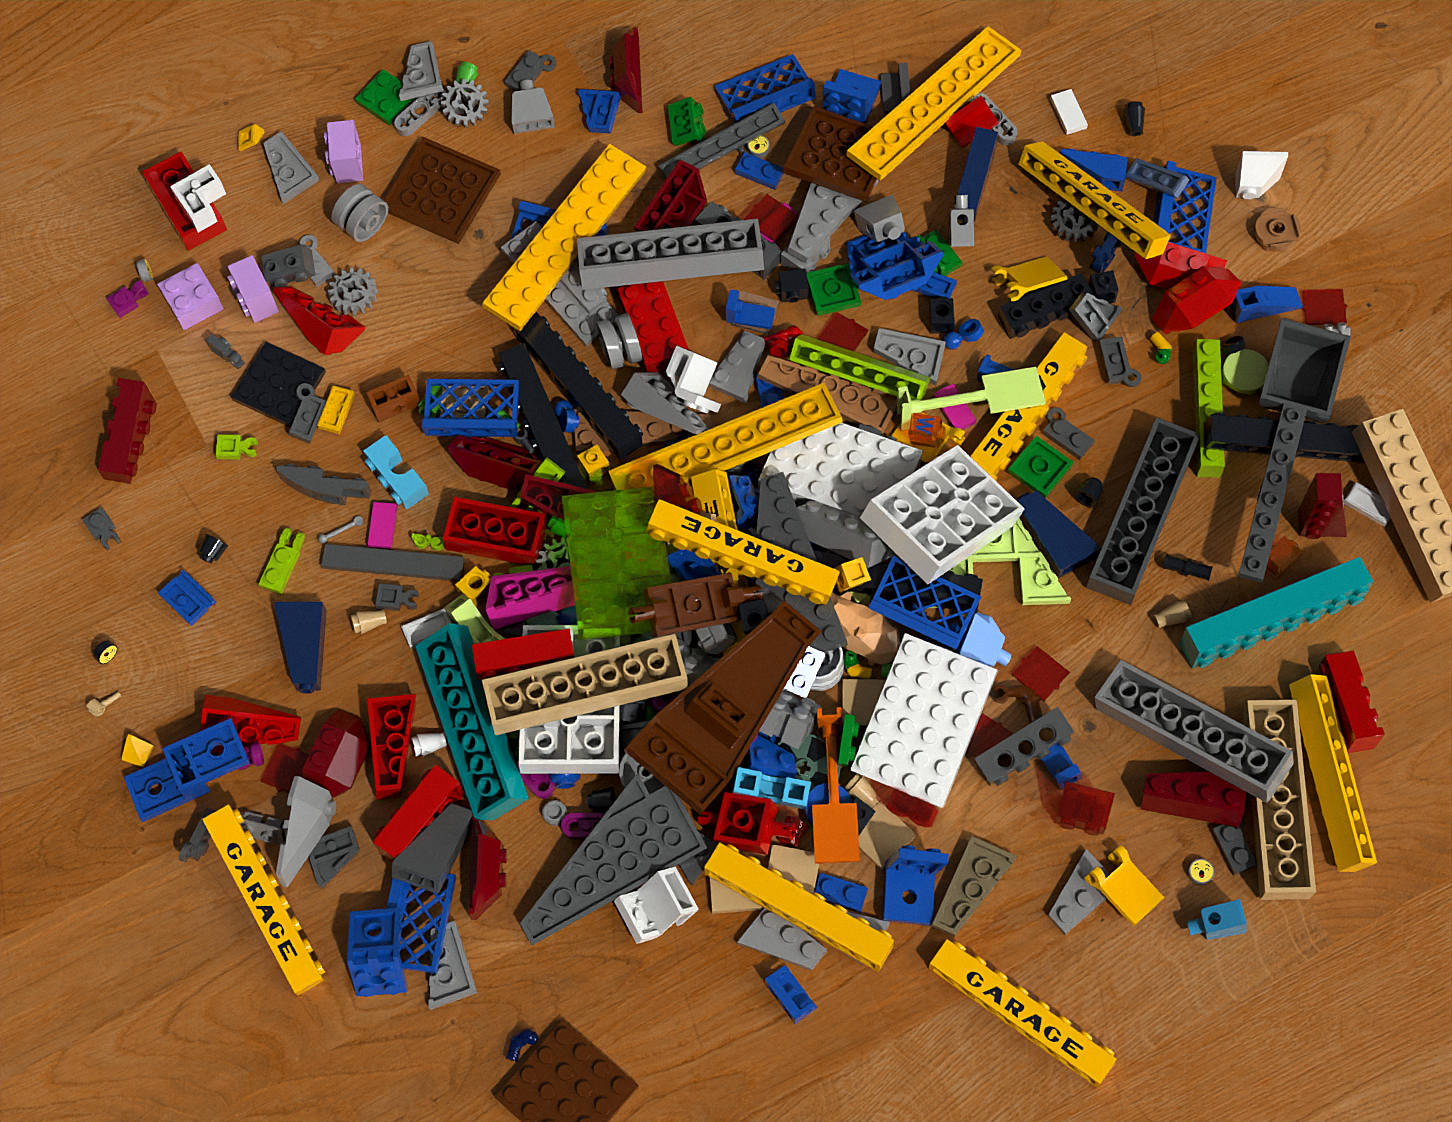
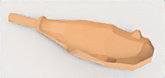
[830,591,901,666]

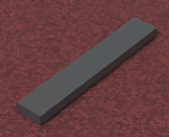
[659,103,785,179]
[321,544,465,581]

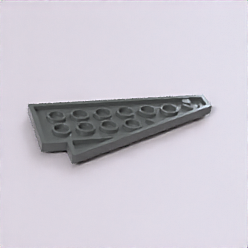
[750,472,848,653]
[520,774,707,945]

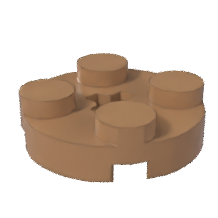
[1254,208,1301,251]

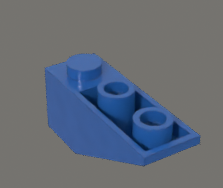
[1060,149,1128,192]
[1230,286,1303,323]

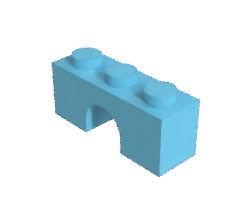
[363,435,429,510]
[732,767,811,809]

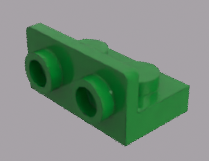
[668,96,706,147]
[917,230,963,276]

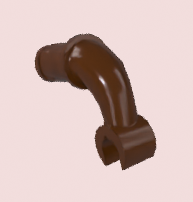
[993,685,1042,724]

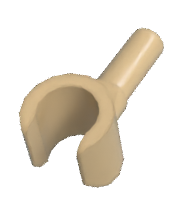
[87,692,121,716]

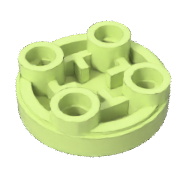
[1222,349,1269,395]

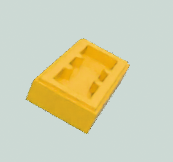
[317,386,355,434]

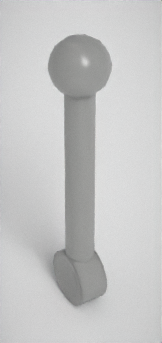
[318,516,363,543]

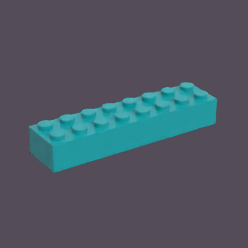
[1179,557,1374,668]
[415,623,529,821]

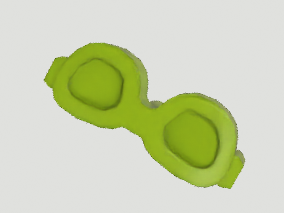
[412,533,444,551]

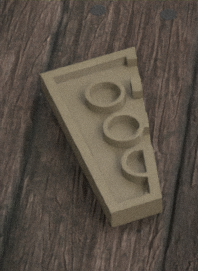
[932,836,1017,937]

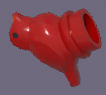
[762,325,803,359]

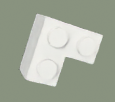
[170,164,226,233]

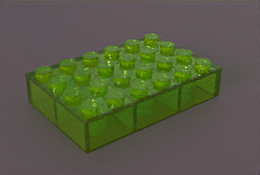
[562,486,671,640]

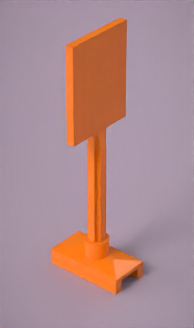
[812,707,860,864]

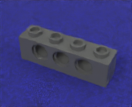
[695,201,781,280]
[974,707,1074,786]

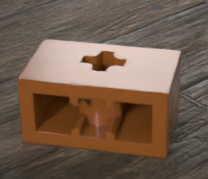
[366,374,420,423]

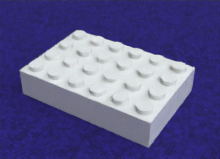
[758,423,923,516]
[860,445,1024,584]
[519,625,621,774]
[851,633,998,808]

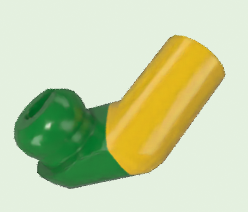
[1150,332,1172,364]
[843,651,873,679]

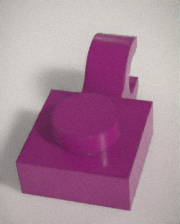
[106,280,149,318]

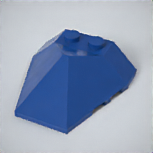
[847,232,943,300]

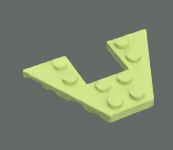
[929,518,1071,608]

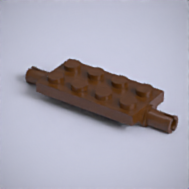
[628,573,763,638]

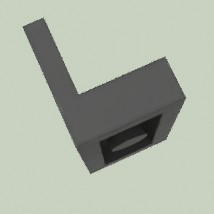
[881,63,910,114]

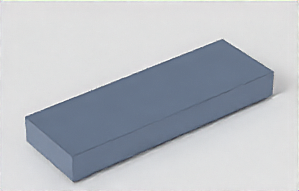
[1125,158,1189,198]

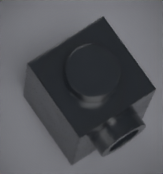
[775,269,809,303]

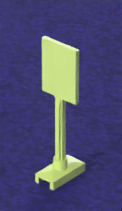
[897,367,1046,431]

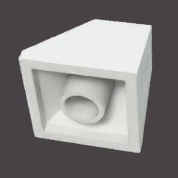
[1235,151,1288,199]

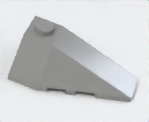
[621,372,709,434]
[276,776,337,887]

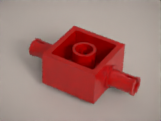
[698,792,796,855]

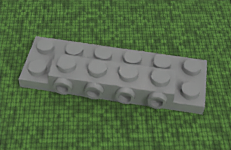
[501,222,619,347]

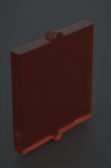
[744,194,798,242]
[1302,289,1347,325]
[818,312,868,352]
[1012,646,1070,702]
[966,714,1013,762]
[261,743,309,793]

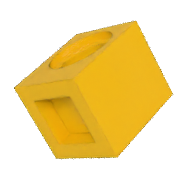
[577,445,610,485]
[833,557,871,592]
[455,566,491,607]

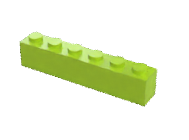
[789,334,931,401]
[1193,339,1225,478]

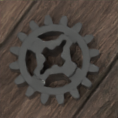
[1050,199,1099,243]

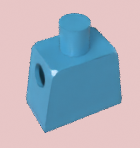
[1187,899,1247,940]

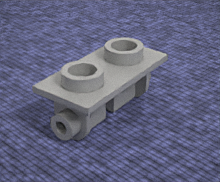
[241,811,285,845]

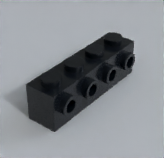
[998,273,1094,339]

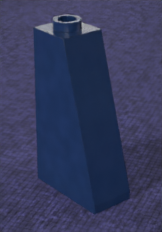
[957,127,998,222]
[1017,491,1101,578]
[275,602,327,694]

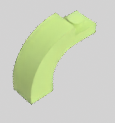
[444,594,505,644]

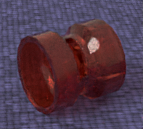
[776,815,809,849]

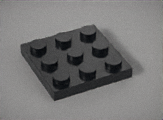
[231,342,326,427]

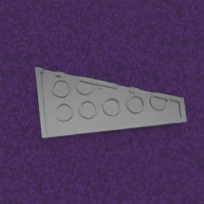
[788,179,879,264]

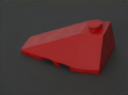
[273,286,365,355]
[200,695,301,753]

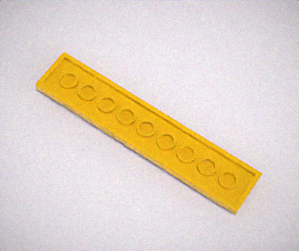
[846,26,1022,181]
[482,144,647,331]
[608,383,843,507]

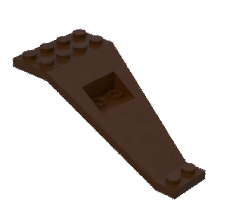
[624,601,822,815]

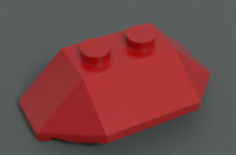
[1133,242,1227,290]
[1152,267,1241,334]

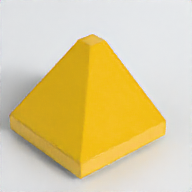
[238,124,264,151]
[121,734,154,768]

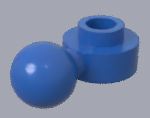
[943,319,984,350]
[554,400,579,433]

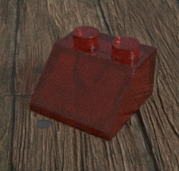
[653,464,702,515]
[1055,781,1115,836]

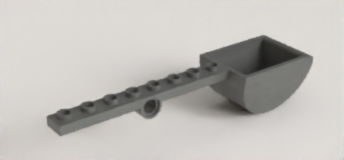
[1238,318,1351,583]

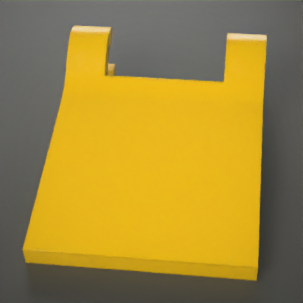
[991,256,1067,301]
[892,412,965,464]
[1084,845,1165,927]

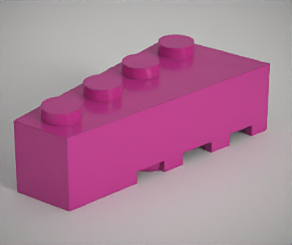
[486,565,590,629]

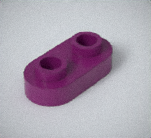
[516,759,556,799]
[561,813,604,839]

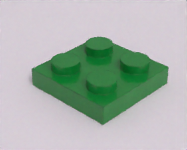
[355,69,415,125]
[807,263,861,316]
[1008,436,1074,498]
[838,714,860,768]

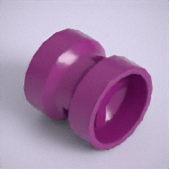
[238,741,264,770]

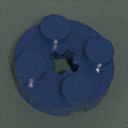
[1089,232,1122,273]

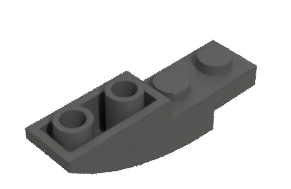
[276,464,371,505]

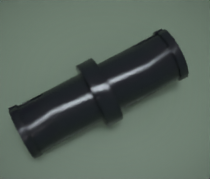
[1162,554,1213,581]

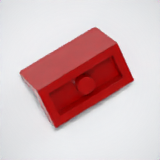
[945,96,999,148]

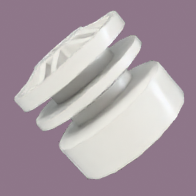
[810,647,844,691]

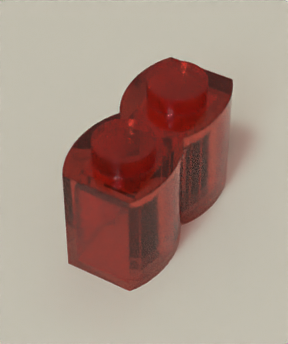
[886,790,940,828]

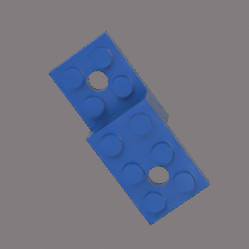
[124,718,250,822]

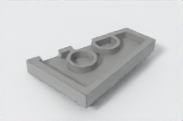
[399,41,443,101]
[263,131,320,204]
[874,328,946,385]
[709,331,766,403]
[1048,849,1110,935]
[737,908,827,971]
[428,921,478,1010]

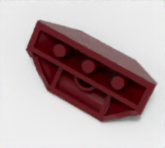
[609,27,643,113]
[634,160,707,232]
[448,435,542,489]
[301,709,371,798]
[468,817,507,920]

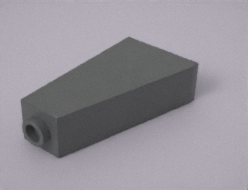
[392,803,474,894]

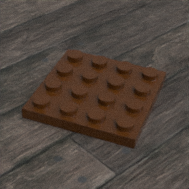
[783,105,877,202]
[384,137,501,244]
[495,1020,639,1122]

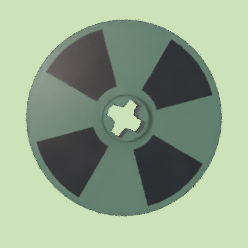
[767,734,840,791]

